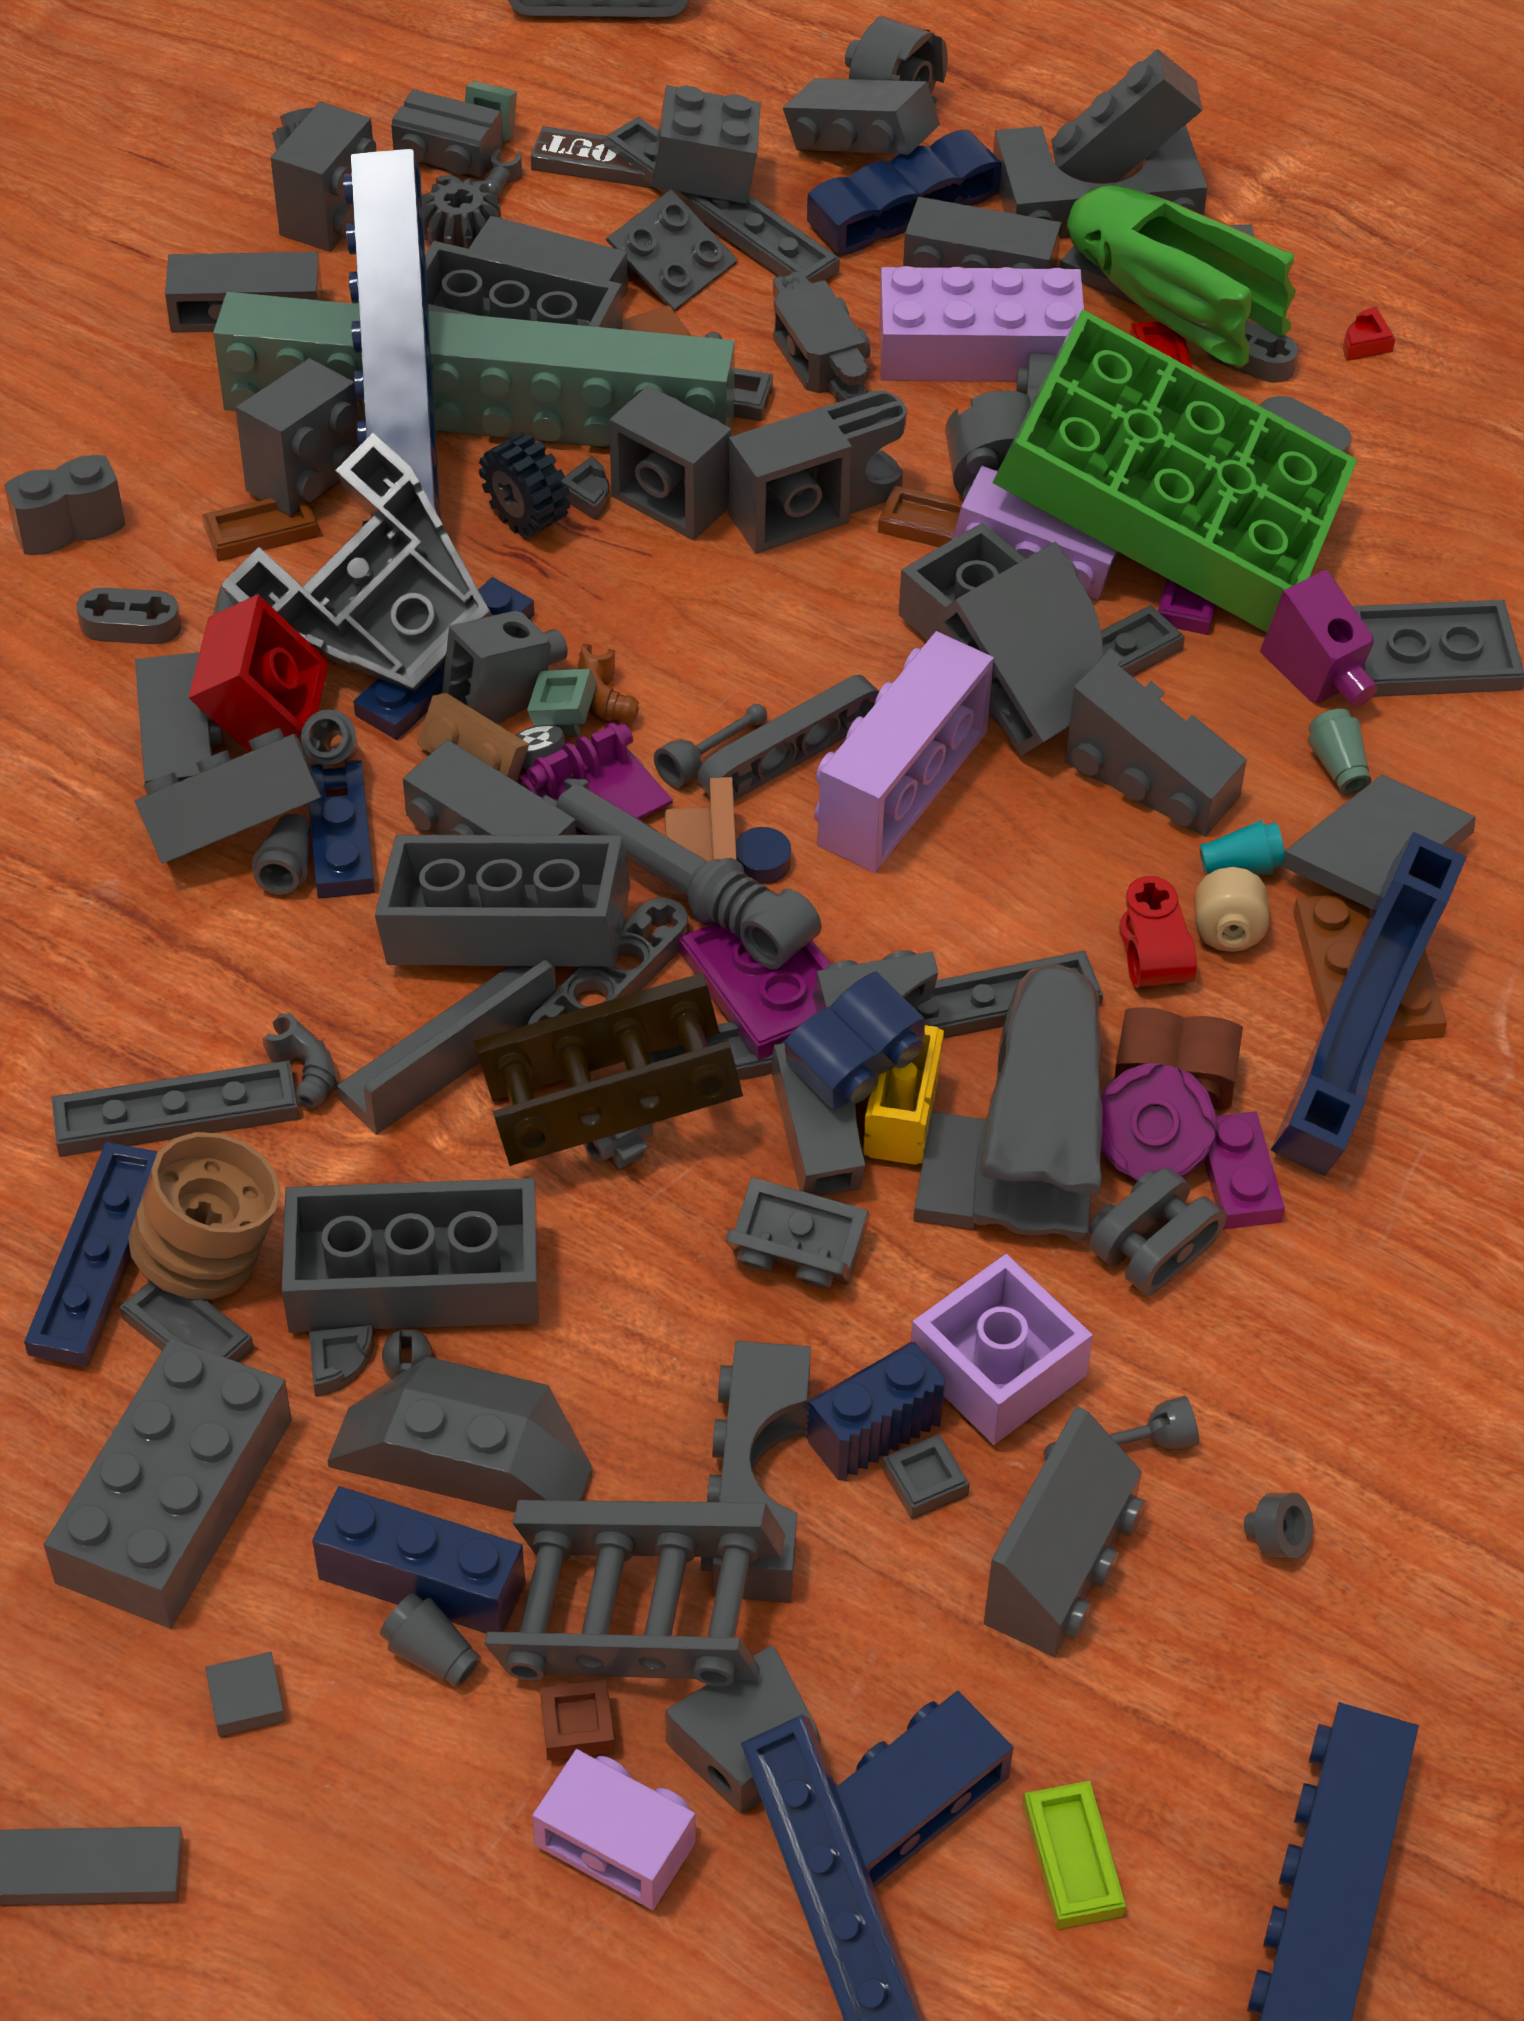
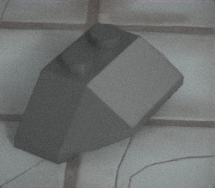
[327,1356,592,1512]

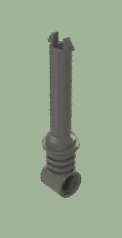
[543,779,822,969]

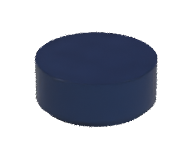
[736,827,791,883]

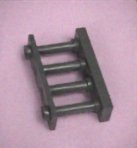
[485,1500,785,1686]

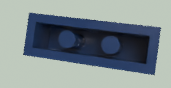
[312,1486,526,1634]
[834,1690,1014,1888]

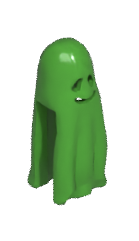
[1067,185,1296,368]

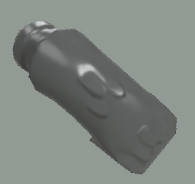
[262,1013,339,1108]

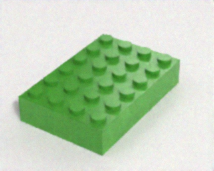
[992,309,1358,632]

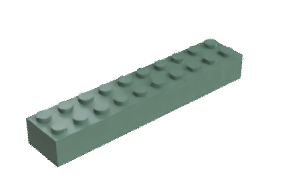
[213,292,735,448]

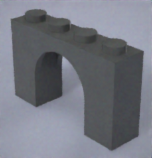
[993,125,1208,238]

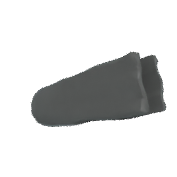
[972,964,1103,1242]

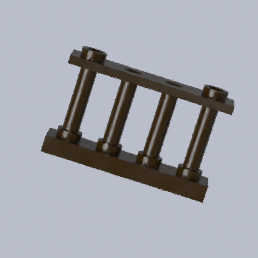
[474,973,743,1166]

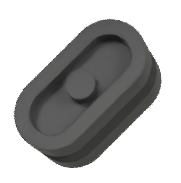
[1088,1167,1227,1296]

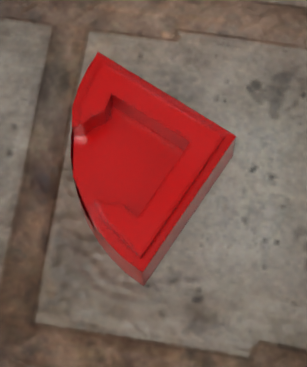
[1343,307,1395,361]

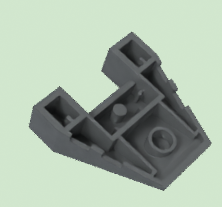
[221,433,491,691]

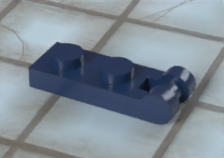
[309,760,375,899]

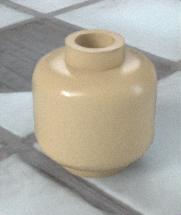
[1194,867,1270,952]

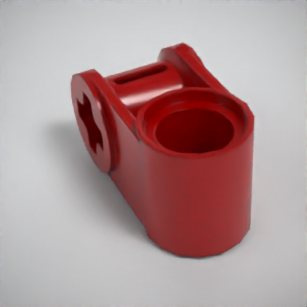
[1119,876,1197,988]

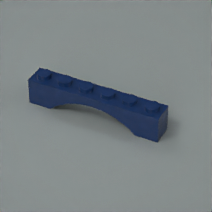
[1271,832,1467,1176]

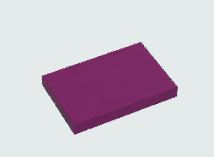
[679,923,831,1061]

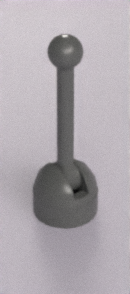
[654,704,767,788]
[1044,1396,1199,1461]

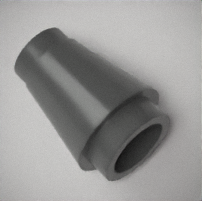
[301,709,358,765]
[252,814,310,895]
[380,1593,481,1688]

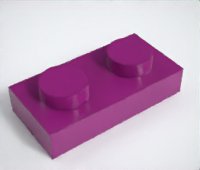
[1204,1111,1285,1229]

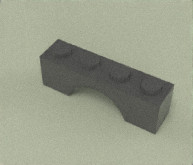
[701,1341,811,1603]

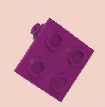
[519,723,673,835]

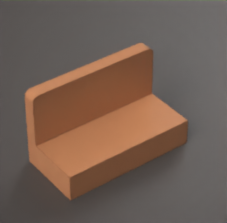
[665,777,736,901]

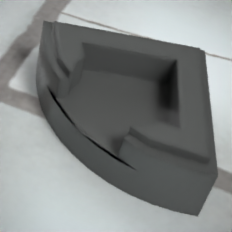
[561,456,609,520]
[309,1325,374,1397]

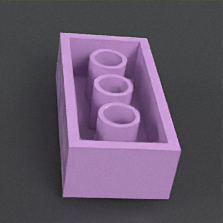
[879,266,1084,382]
[814,631,994,873]

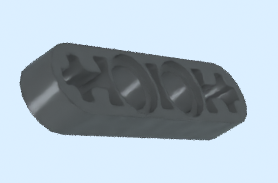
[697,675,879,801]
[528,898,688,1025]

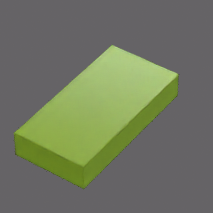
[1022,1781,1126,1930]

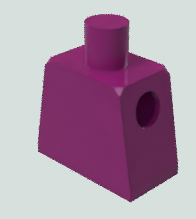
[1260,569,1378,708]

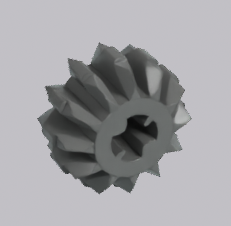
[422,178,501,249]

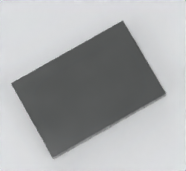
[1353,600,1524,697]
[1283,774,1476,910]

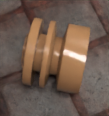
[128,1132,281,1300]

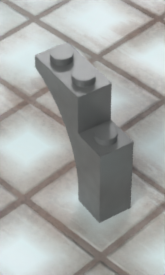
[771,950,938,1196]

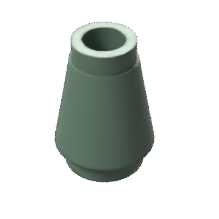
[1308,709,1372,794]

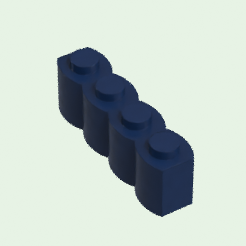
[807,130,1002,254]

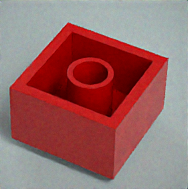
[188,594,329,752]

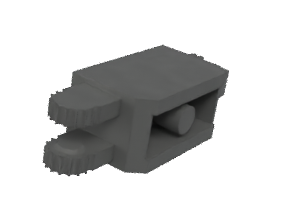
[773,271,870,402]

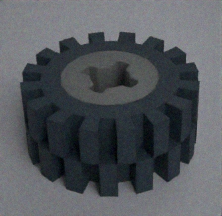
[479,433,571,537]

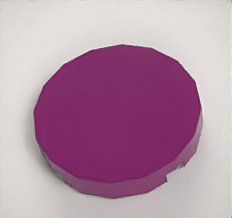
[1101,1063,1216,1181]

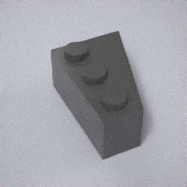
[1065,648,1247,837]

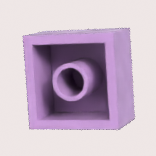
[911,1253,1093,1445]

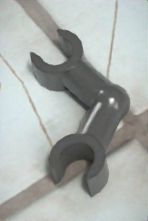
[436,148,523,199]

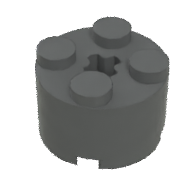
[845,16,948,106]
[945,391,1032,502]

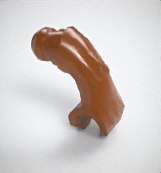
[578,644,639,724]

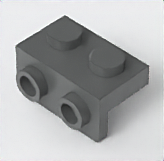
[725,1177,870,1289]

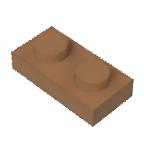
[417,693,530,782]

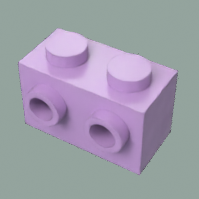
[532,1749,696,1910]

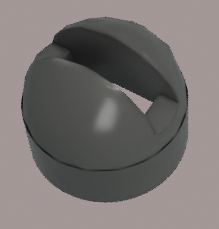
[382,1329,433,1380]

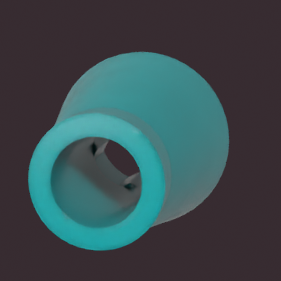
[1199,820,1285,876]

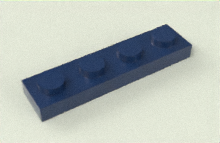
[353,577,535,740]
[24,1142,158,1367]

